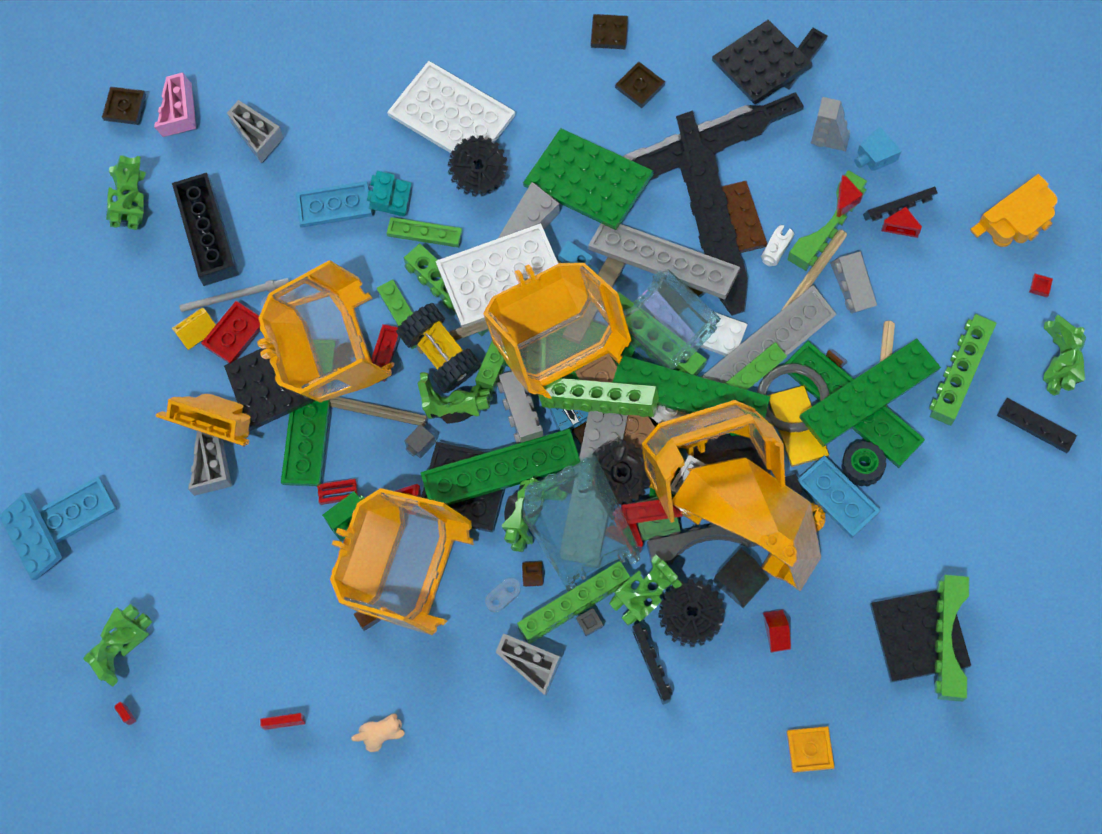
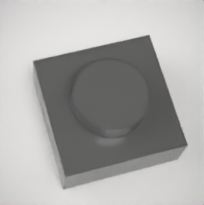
[576,608,603,636]

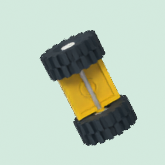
[396,303,481,393]

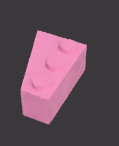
[154,73,196,137]

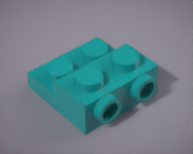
[367,171,411,217]

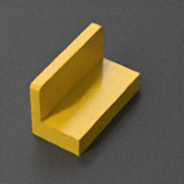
[172,307,216,350]

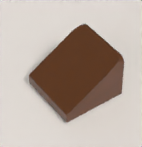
[826,350,847,368]
[522,562,543,587]
[353,607,381,631]

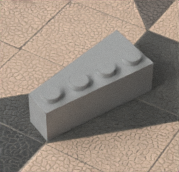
[498,182,560,239]
[497,371,543,444]

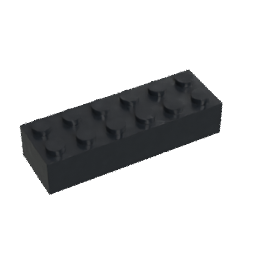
[172,172,239,286]

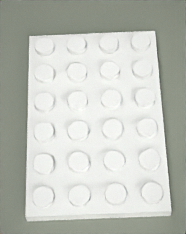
[387,61,516,167]
[436,224,558,328]

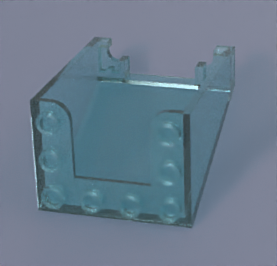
[522,456,640,592]

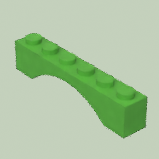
[787,170,867,271]
[934,575,969,702]

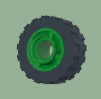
[841,441,887,487]

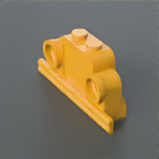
[970,174,1057,247]
[156,394,251,446]

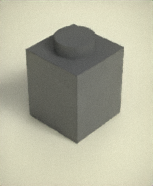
[404,424,436,459]

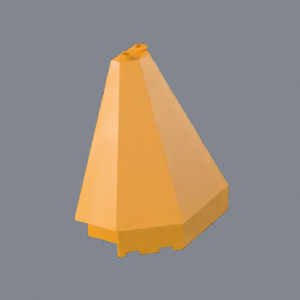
[672,458,821,591]

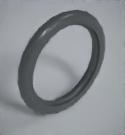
[757,364,830,432]

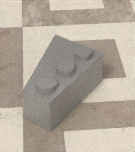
[811,97,850,151]
[227,100,284,163]
[830,251,877,314]
[188,431,232,496]
[496,633,562,695]

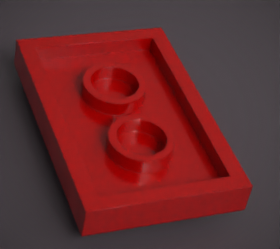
[201,301,260,364]

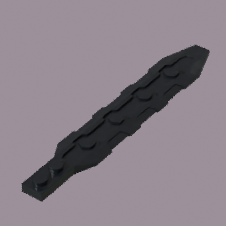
[623,92,804,181]
[676,110,748,316]

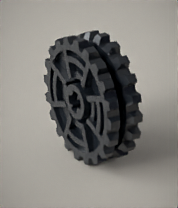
[447,135,508,197]
[586,440,650,506]
[658,579,725,647]

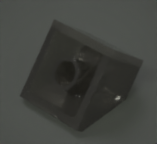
[713,548,769,608]

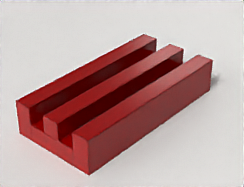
[317,479,358,505]
[260,713,305,730]

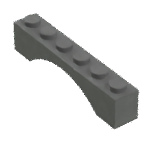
[647,524,759,568]

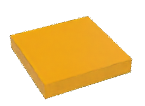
[786,726,834,773]

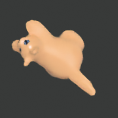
[351,714,405,752]

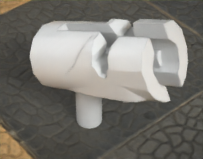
[761,225,794,266]

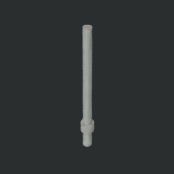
[179,278,289,312]

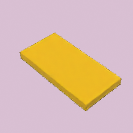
[768,386,829,467]

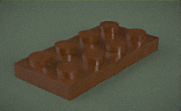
[722,181,767,253]

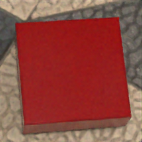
[1029,274,1053,297]
[114,702,136,725]

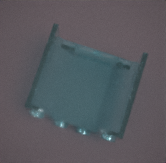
[623,270,721,370]

